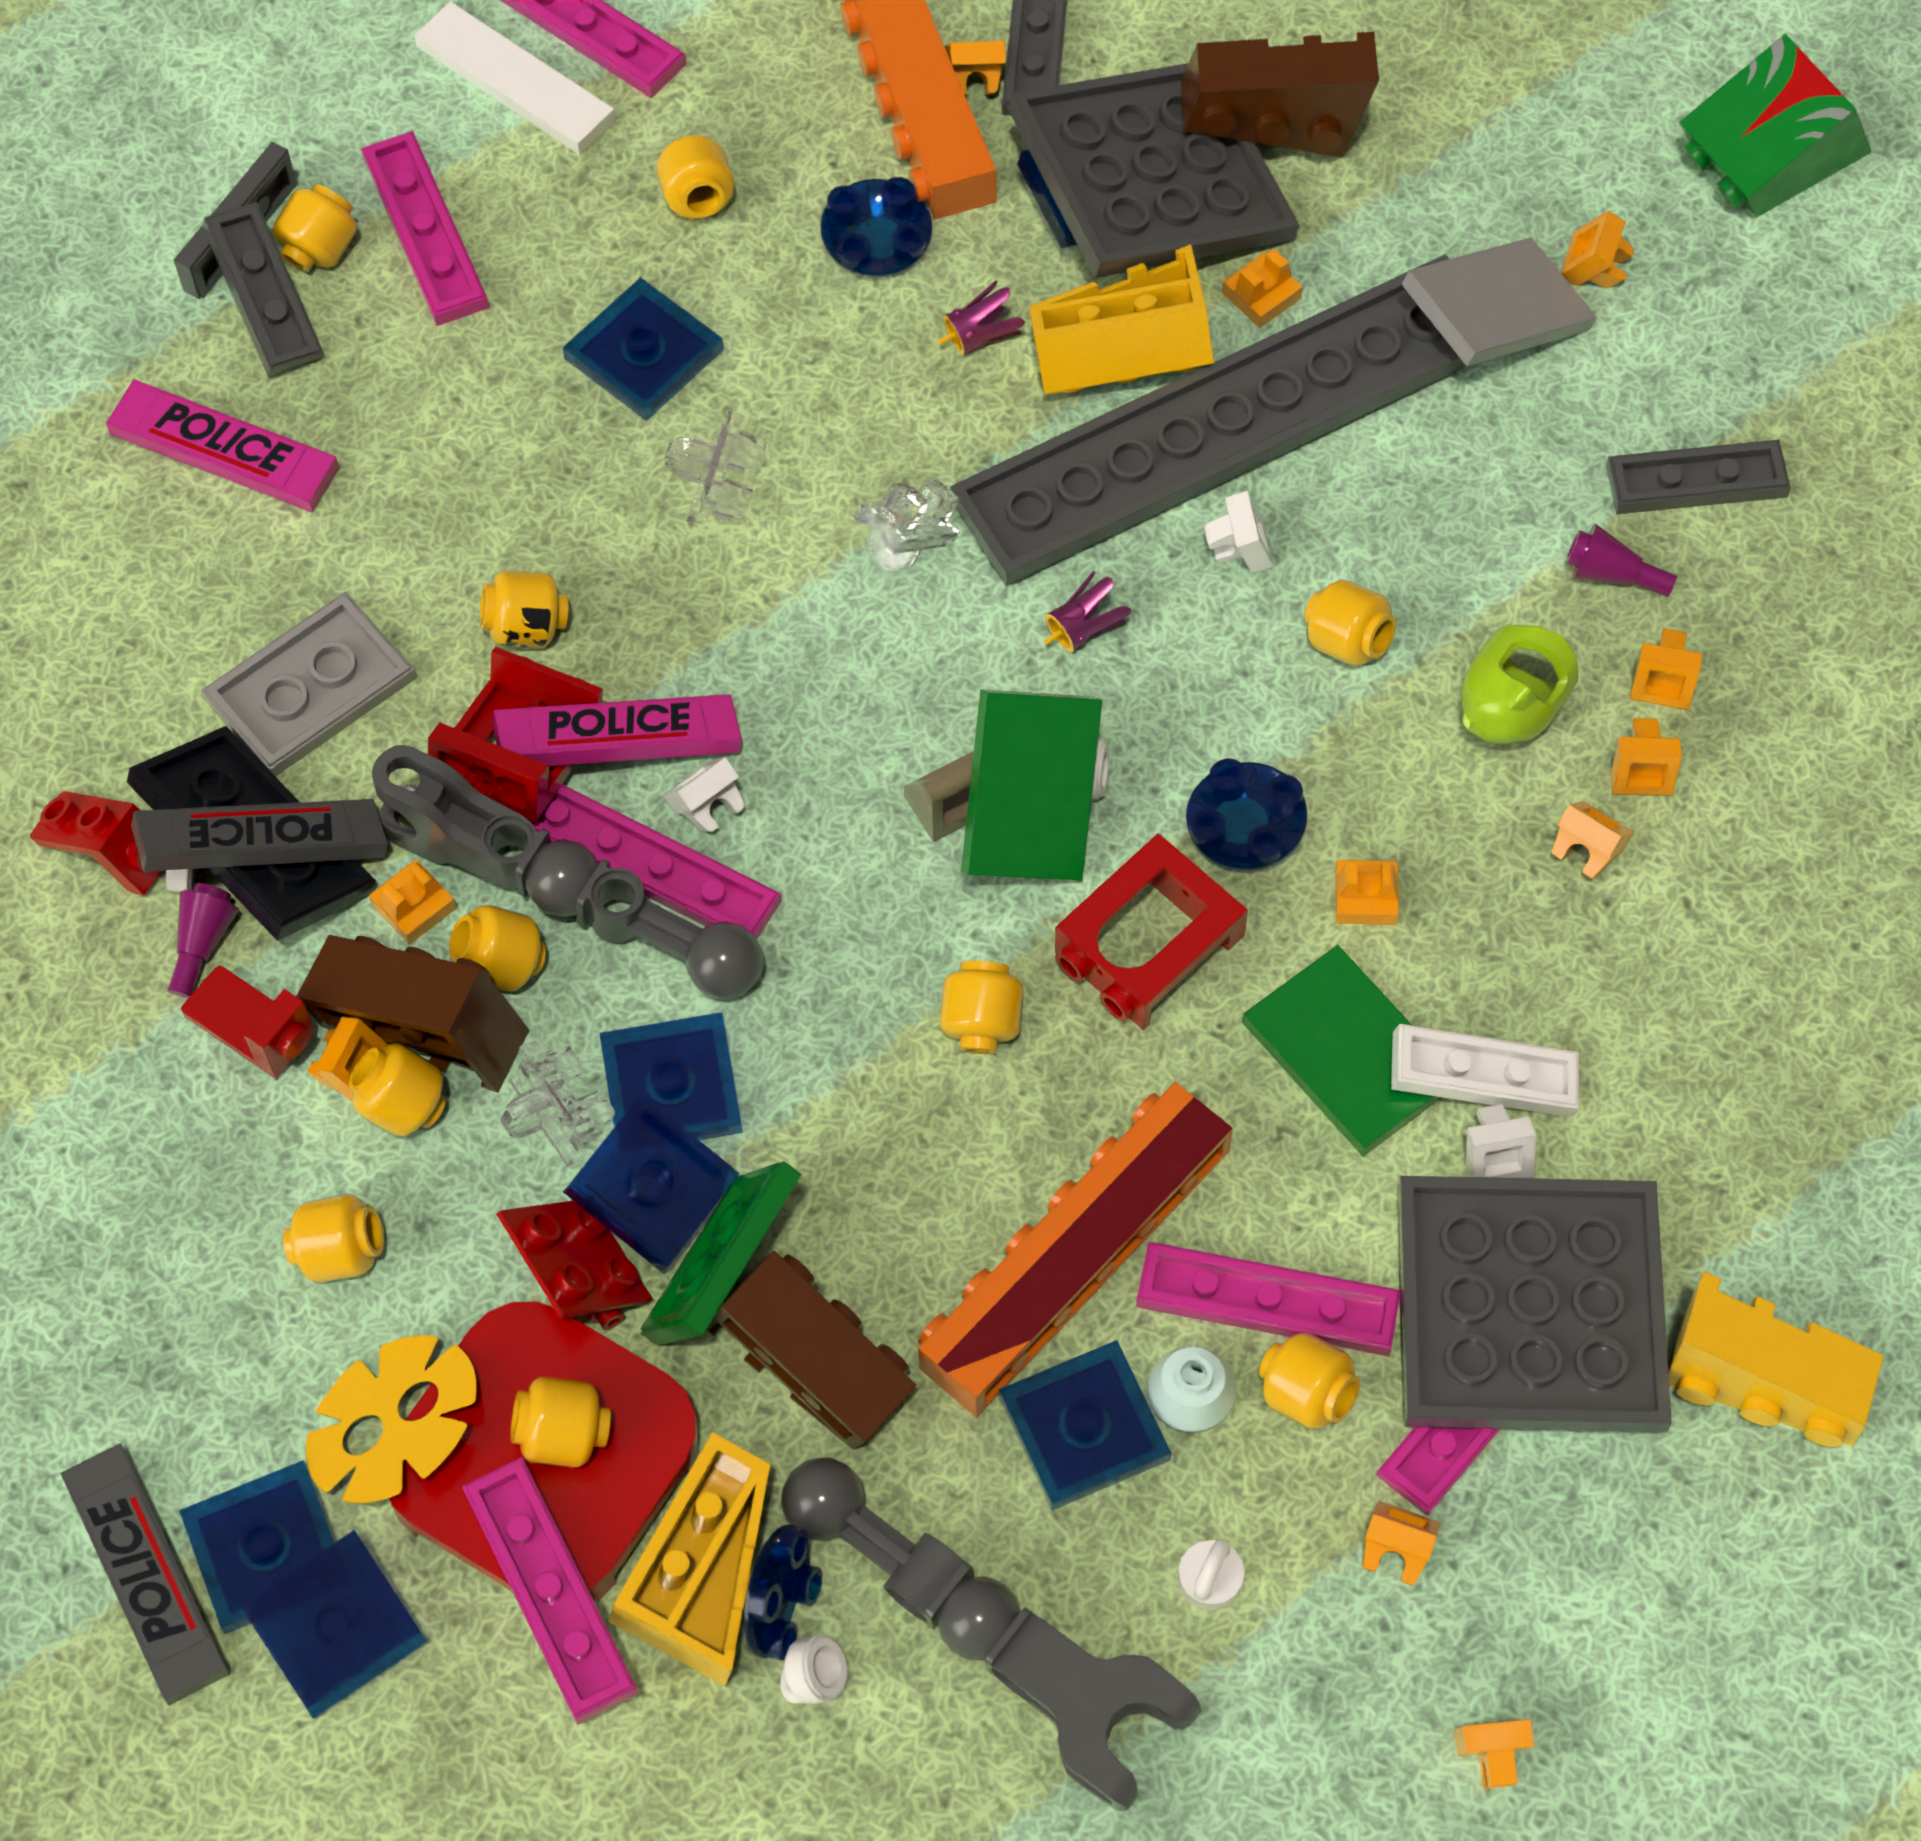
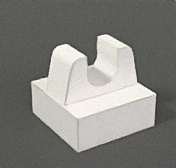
[1204,491,1274,572]
[663,757,744,832]
[1466,1104,1536,1178]

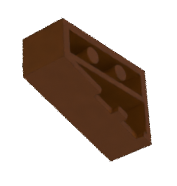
[1181,31,1379,157]
[296,935,530,1093]

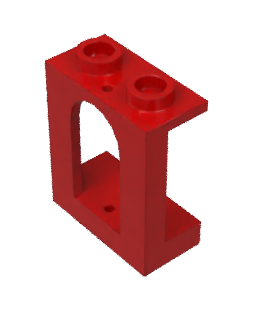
[428,646,603,823]
[1055,833,1248,1031]

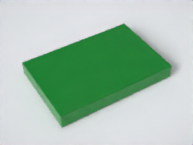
[961,689,1102,880]
[1242,944,1442,1157]
[640,1161,802,1346]

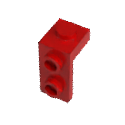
[30,791,161,896]
[181,966,315,1079]

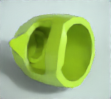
[1461,624,1578,745]

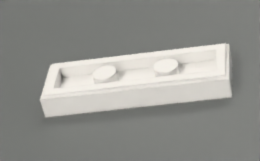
[1391,1024,1579,1116]

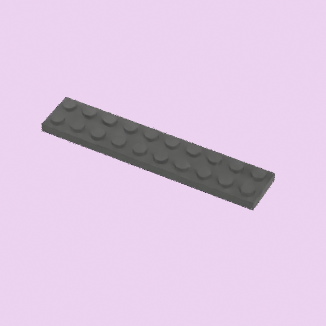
[950,254,1466,586]

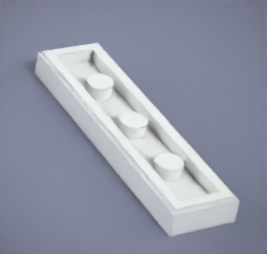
[414,1,616,155]

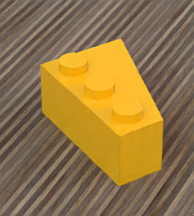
[1029,244,1214,395]
[1668,1270,1884,1447]
[609,1432,770,1686]

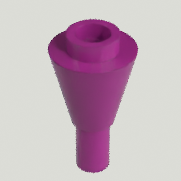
[1566,523,1677,597]
[167,883,239,998]

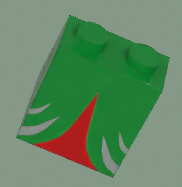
[1679,33,1872,217]

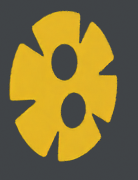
[306,1335,477,1504]

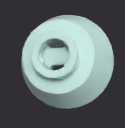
[1147,1347,1236,1432]

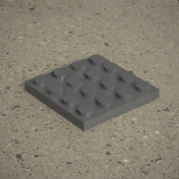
[1008,63,1300,278]
[1398,1176,1672,1432]

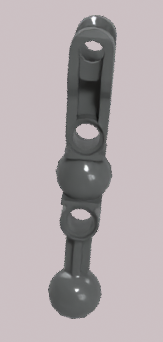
[372,745,764,1000]
[781,1457,1202,1811]

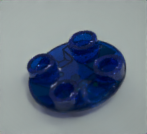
[821,177,932,276]
[1186,758,1307,870]
[744,1524,823,1661]

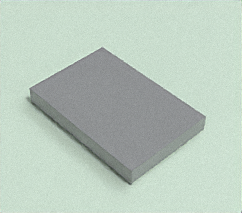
[1401,237,1597,366]
[201,592,417,777]

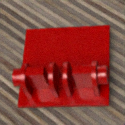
[496,1198,653,1330]

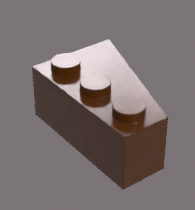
[706,1250,917,1449]

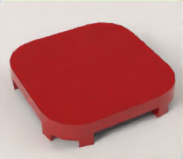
[389,1301,699,1602]

